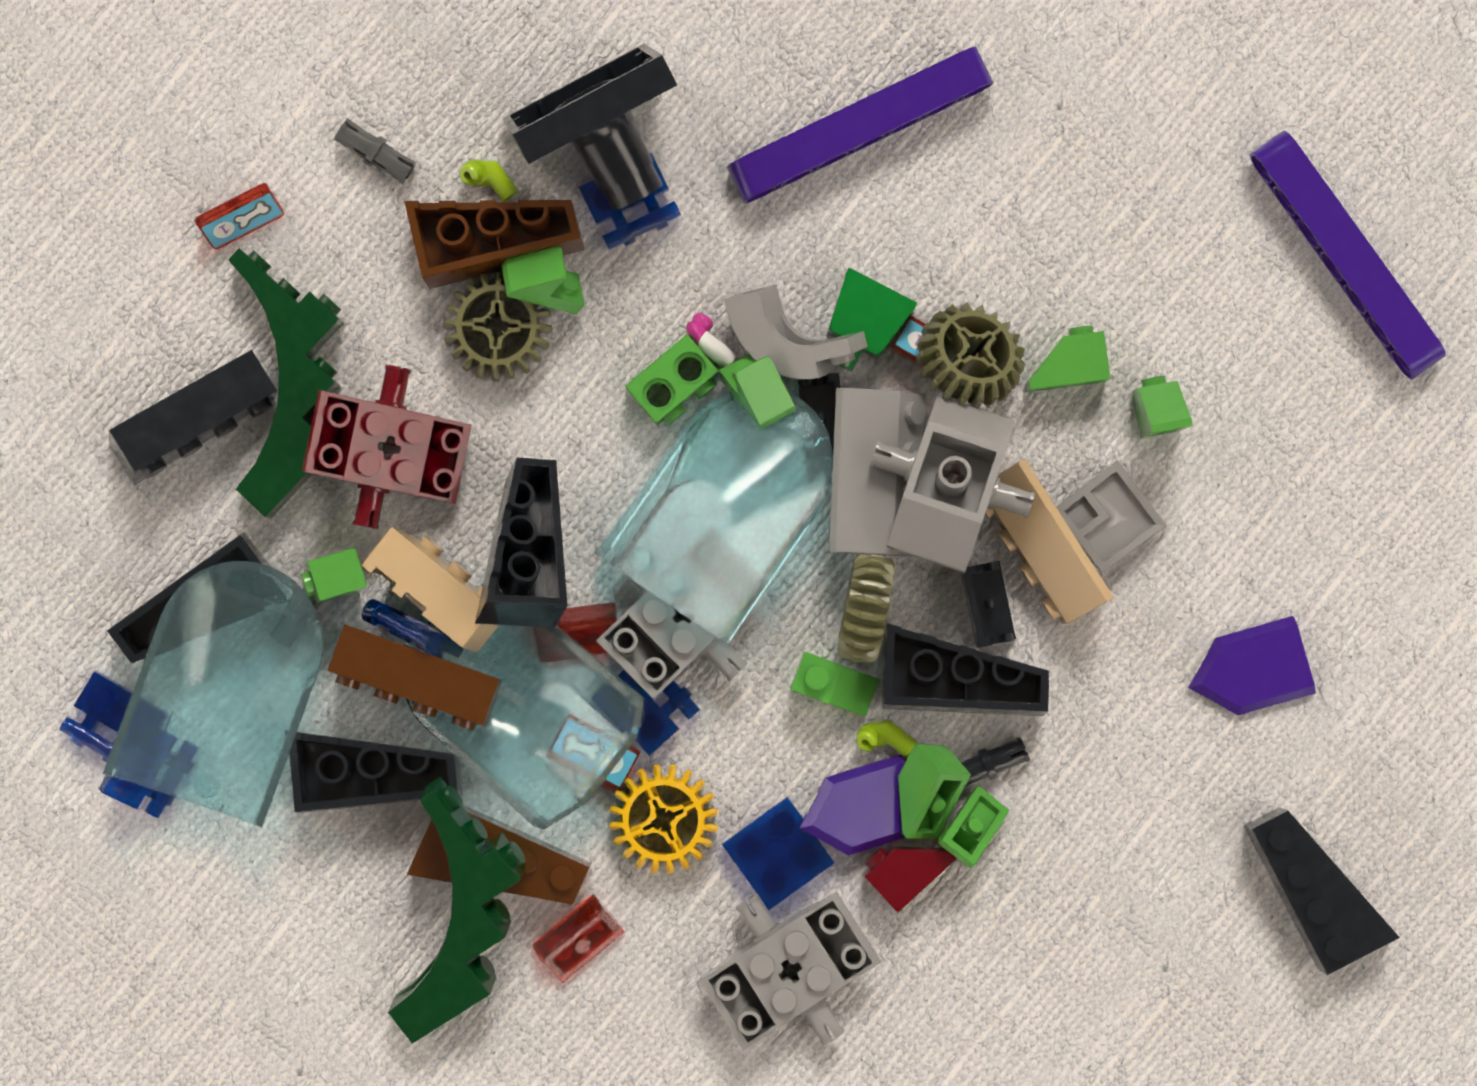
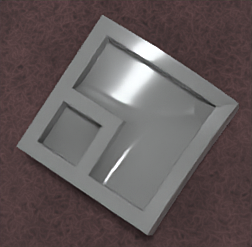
[1056,460,1167,574]

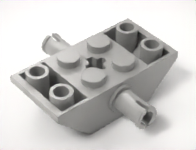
[870,395,1035,573]
[596,527,769,699]
[699,892,881,1050]

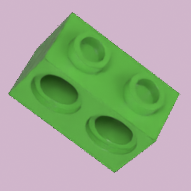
[625,334,719,426]

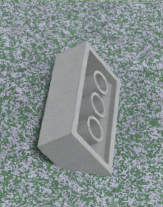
[829,388,926,556]

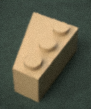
[361,527,499,653]

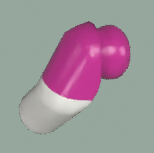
[686,313,736,368]

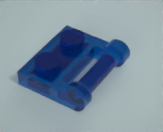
[361,599,464,658]

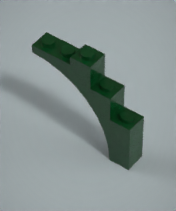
[228,248,344,518]
[388,777,527,1044]

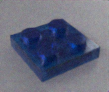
[722,796,835,910]

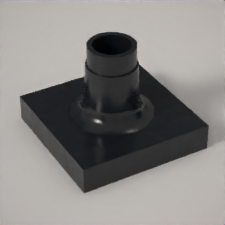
[502,43,677,211]

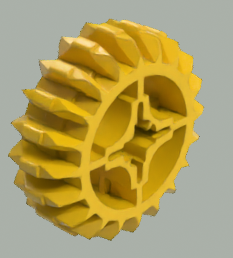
[609,764,718,874]

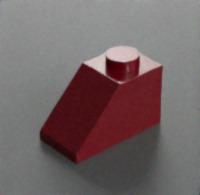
[863,846,957,913]

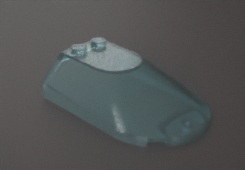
[595,392,833,644]
[102,561,323,828]
[405,583,645,830]

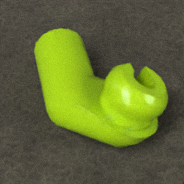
[459,159,519,202]
[856,720,918,758]

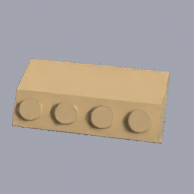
[985,458,1114,624]

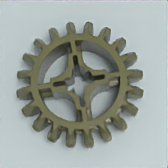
[443,272,553,382]
[916,302,1025,408]
[837,553,895,663]

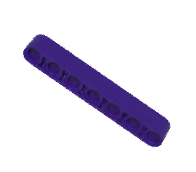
[727,46,994,204]
[1250,131,1446,380]

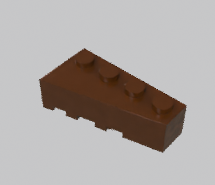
[404,200,585,289]
[327,624,503,731]
[407,805,592,905]

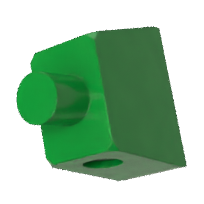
[827,268,917,372]

